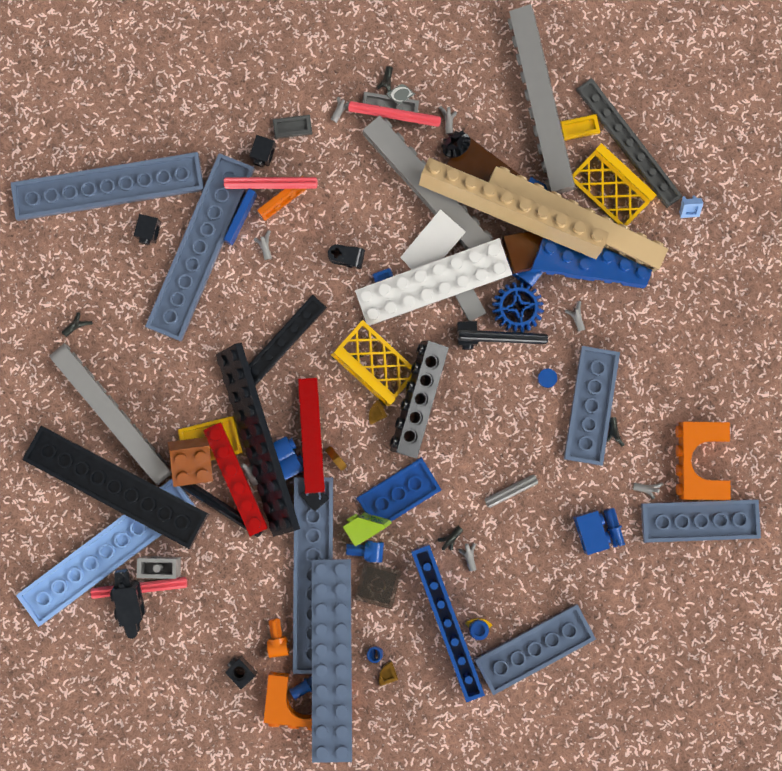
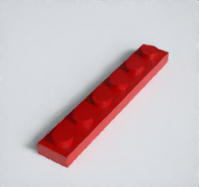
[203,422,268,536]

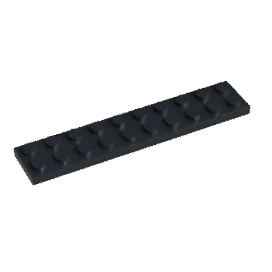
[216,342,300,537]
[22,426,209,549]

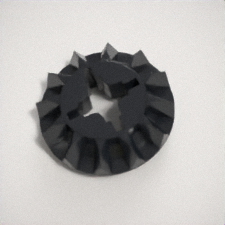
[441,130,470,158]

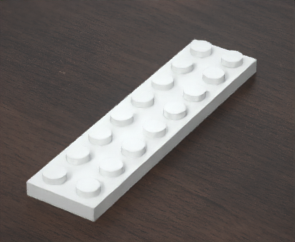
[355,238,512,326]

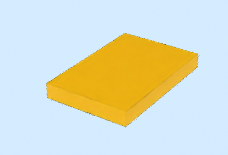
[178,416,243,461]

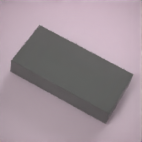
[273,115,312,139]

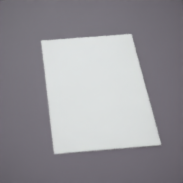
[400,209,466,270]

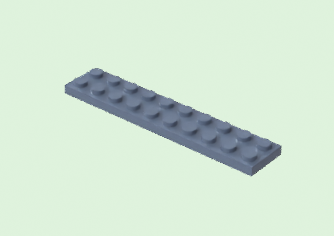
[11,152,204,221]
[145,153,255,342]
[293,477,333,674]
[312,559,352,763]

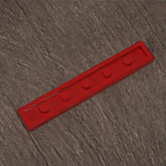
[298,378,325,494]

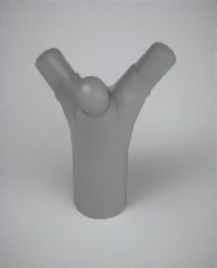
[330,97,355,123]
[439,106,457,134]
[254,230,272,260]
[565,301,585,332]
[240,463,258,486]
[633,482,664,499]
[459,543,477,571]

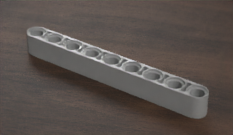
[49,343,171,485]

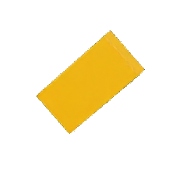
[560,114,600,141]

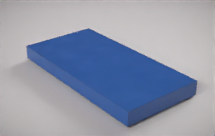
[357,457,442,522]

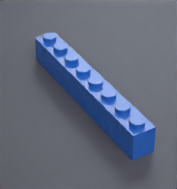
[411,543,485,703]

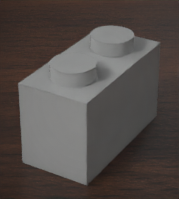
[137,556,181,579]

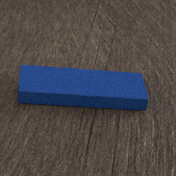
[224,189,257,246]

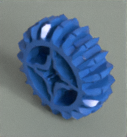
[492,282,544,333]

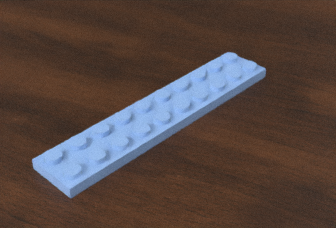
[16,479,196,627]

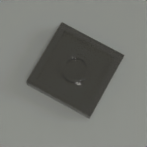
[354,561,402,609]

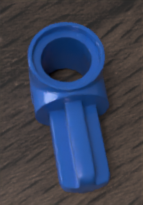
[346,541,384,563]

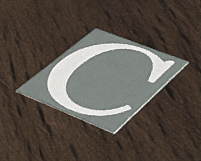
[386,84,415,105]

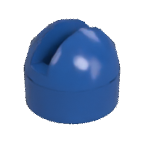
[367,646,383,663]

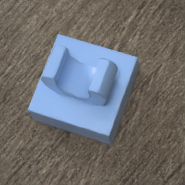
[679,195,703,218]

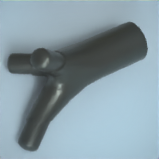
[377,66,393,92]
[62,312,93,337]
[607,417,625,447]
[438,526,464,550]

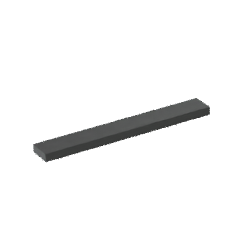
[576,78,683,208]

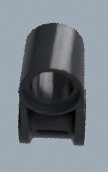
[328,244,365,269]

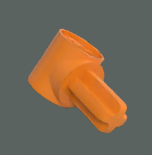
[267,618,289,658]

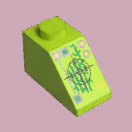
[343,513,392,546]

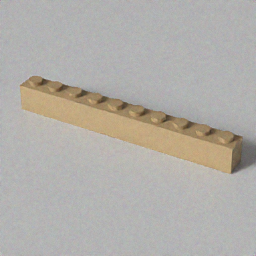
[419,158,609,259]
[488,166,668,272]

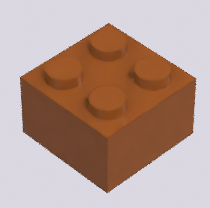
[168,437,213,487]

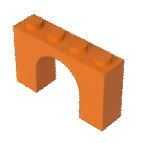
[675,422,731,500]
[264,671,312,731]

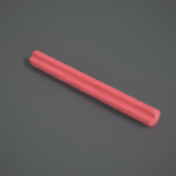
[348,101,441,127]
[224,177,318,189]
[90,577,187,599]

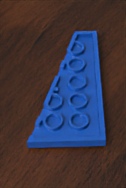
[530,237,652,288]

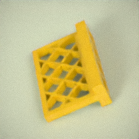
[572,143,657,226]
[331,320,412,406]

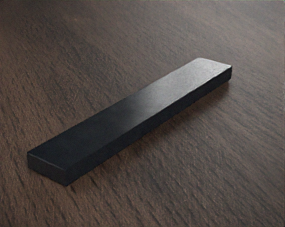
[249,295,327,387]

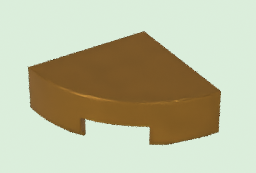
[369,400,388,425]
[325,446,347,471]
[379,660,398,687]

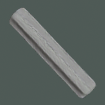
[484,475,538,508]

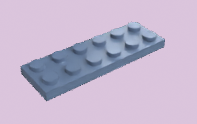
[564,346,620,466]
[641,499,761,543]
[474,604,596,695]

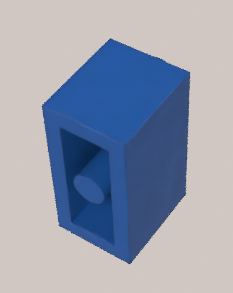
[573,510,611,555]

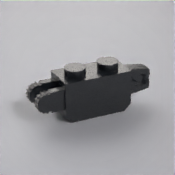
[110,569,146,639]

